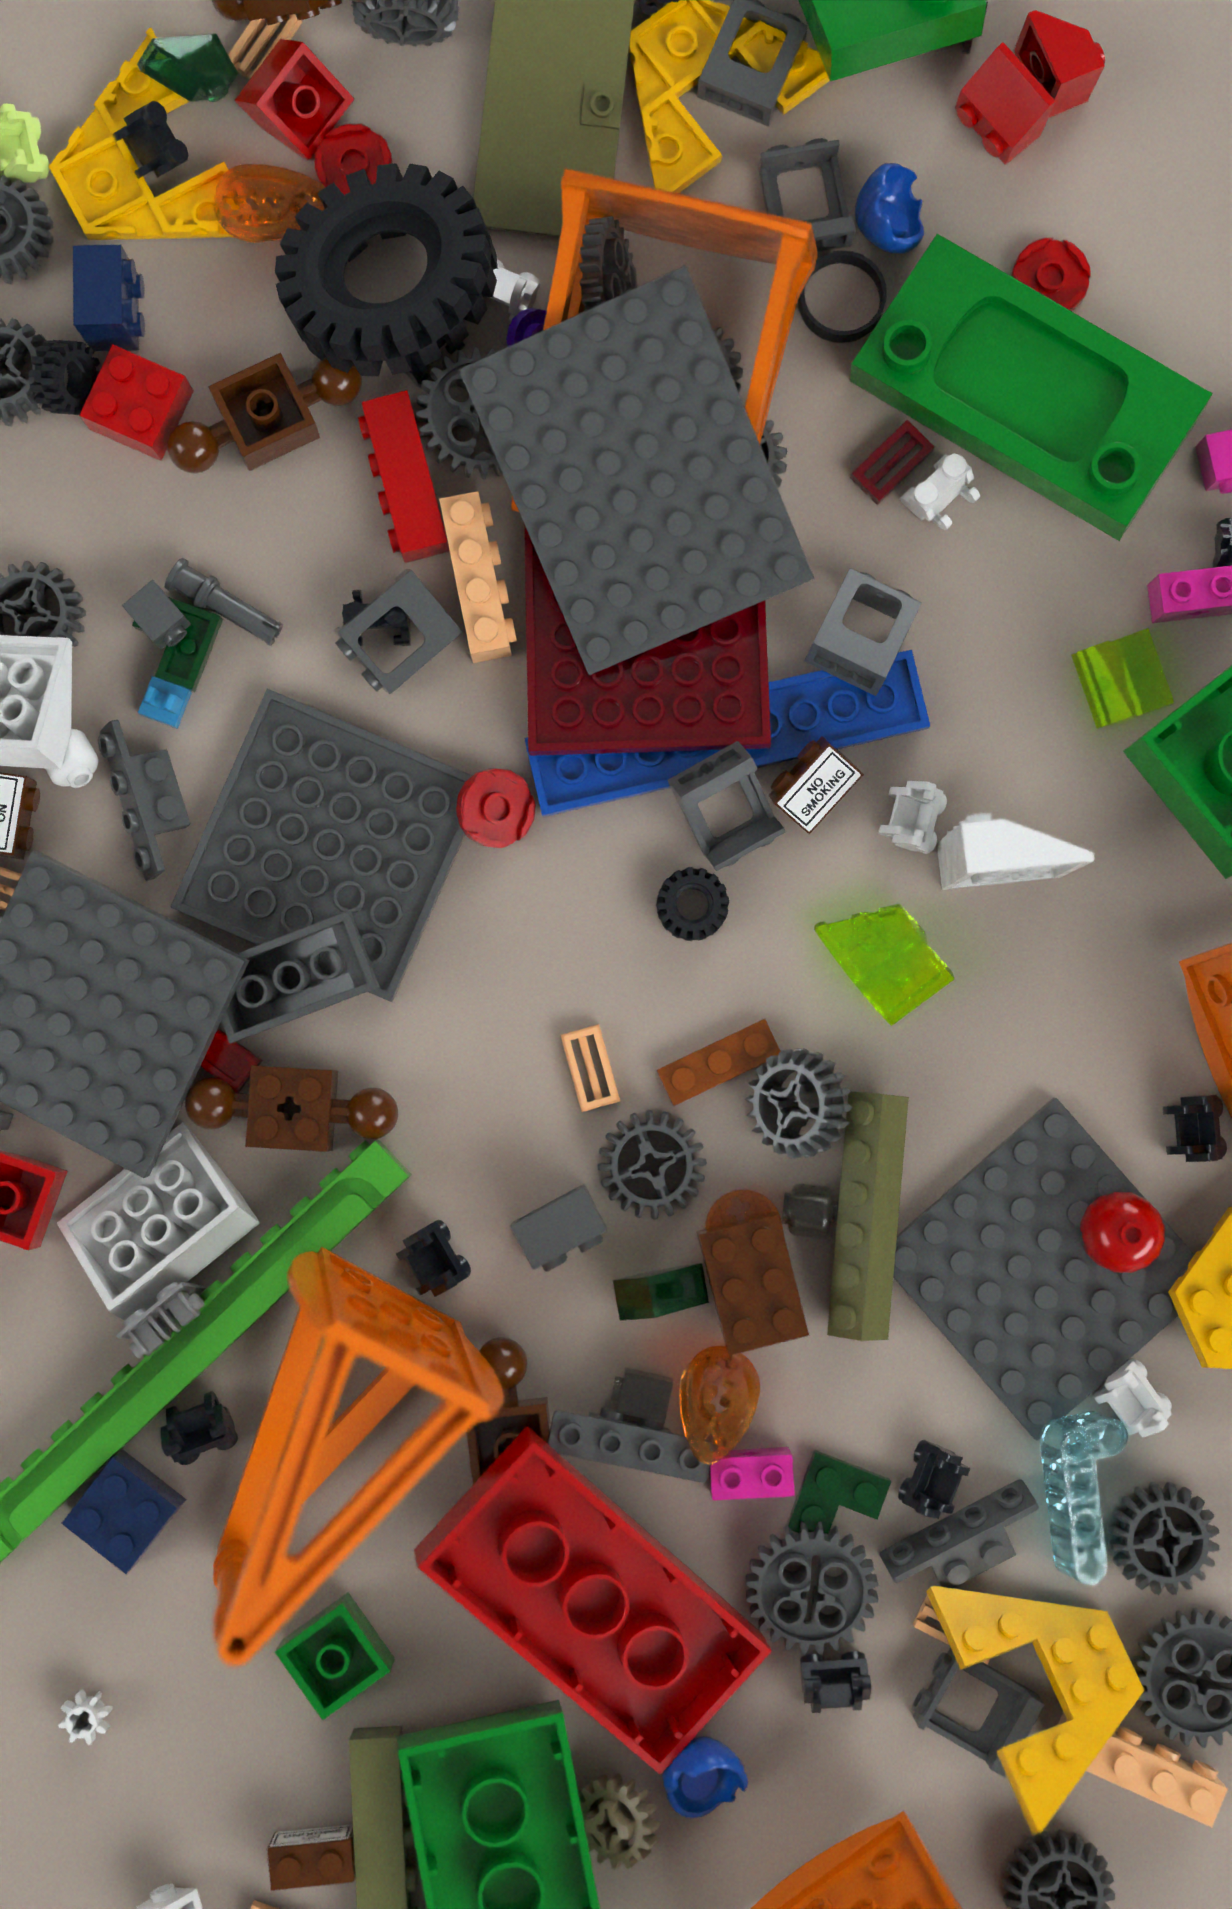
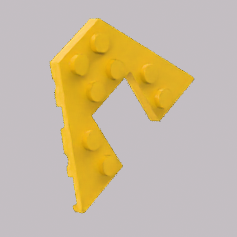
[629,0,830,194]
[49,27,263,240]
[1168,1206,1232,1369]
[926,1586,1144,1835]

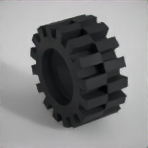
[29,340,100,415]
[656,867,729,941]

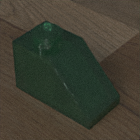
[137,34,238,102]
[613,1263,709,1321]

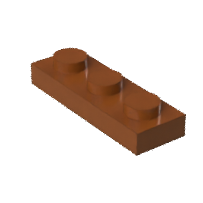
[656,1019,781,1106]

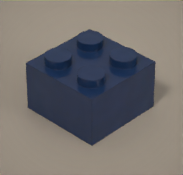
[73,245,145,352]
[61,1450,187,1574]

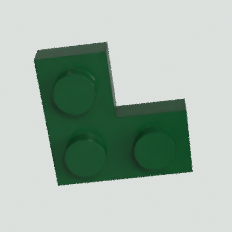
[132,596,223,693]
[786,1450,891,1534]

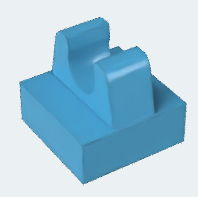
[138,676,192,729]

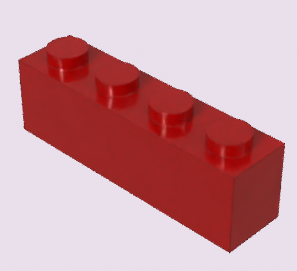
[357,390,450,563]

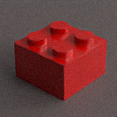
[79,344,194,461]

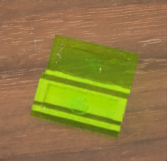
[1071,628,1175,729]

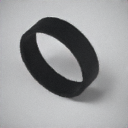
[798,250,887,343]

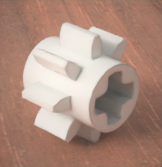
[58,1689,113,1745]

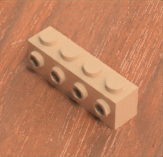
[439,491,517,663]
[1058,1712,1228,1827]

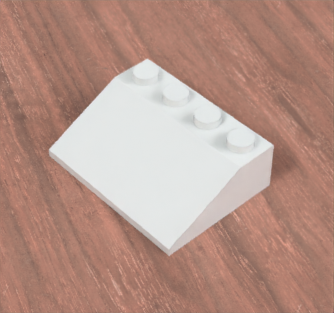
[0,635,72,769]
[937,813,1094,890]
[57,1122,260,1321]

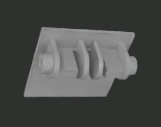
[116,1282,206,1358]

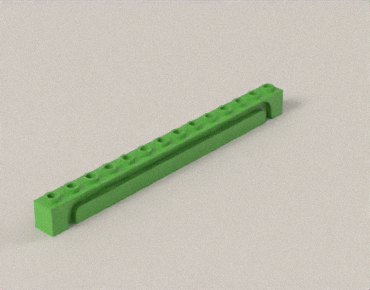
[0,1140,412,1563]

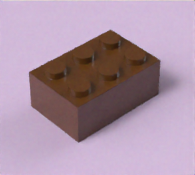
[696,1212,809,1356]

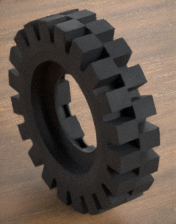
[275,163,498,377]

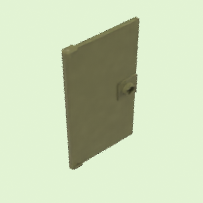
[473,0,634,237]

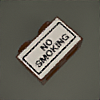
[769,736,864,834]
[0,772,40,860]
[267,1824,355,1891]

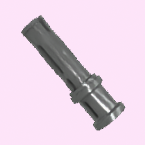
[164,558,283,646]

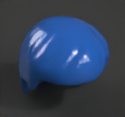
[855,163,924,254]
[663,1737,748,1818]

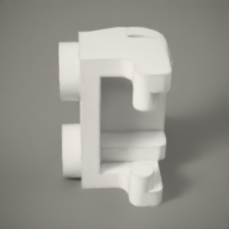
[483,259,540,321]
[900,453,980,530]
[878,781,947,854]
[1093,1359,1172,1438]

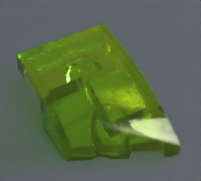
[814,904,955,1026]

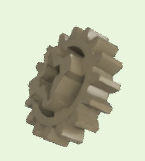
[579,1773,661,1869]

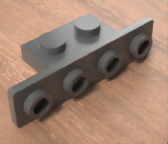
[98,719,190,881]
[547,1408,714,1483]
[879,1479,1039,1588]

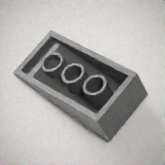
[221,910,379,1043]

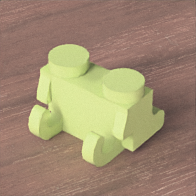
[0,104,49,183]

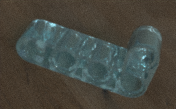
[1040,1411,1128,1585]

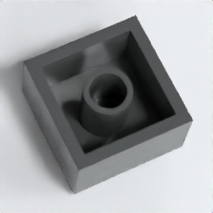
[510,1184,607,1272]

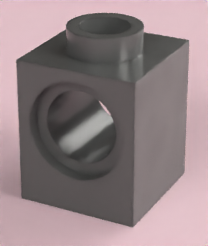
[122,579,191,649]

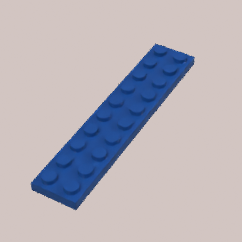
[524,649,930,817]

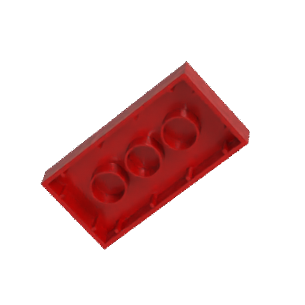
[414,1426,772,1775]

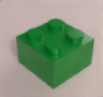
[275,1592,395,1721]

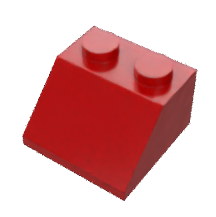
[1014,10,1105,118]
[234,39,354,160]
[955,42,1056,165]
[0,1150,68,1250]

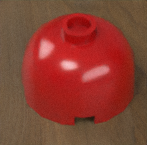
[1080,1192,1165,1273]

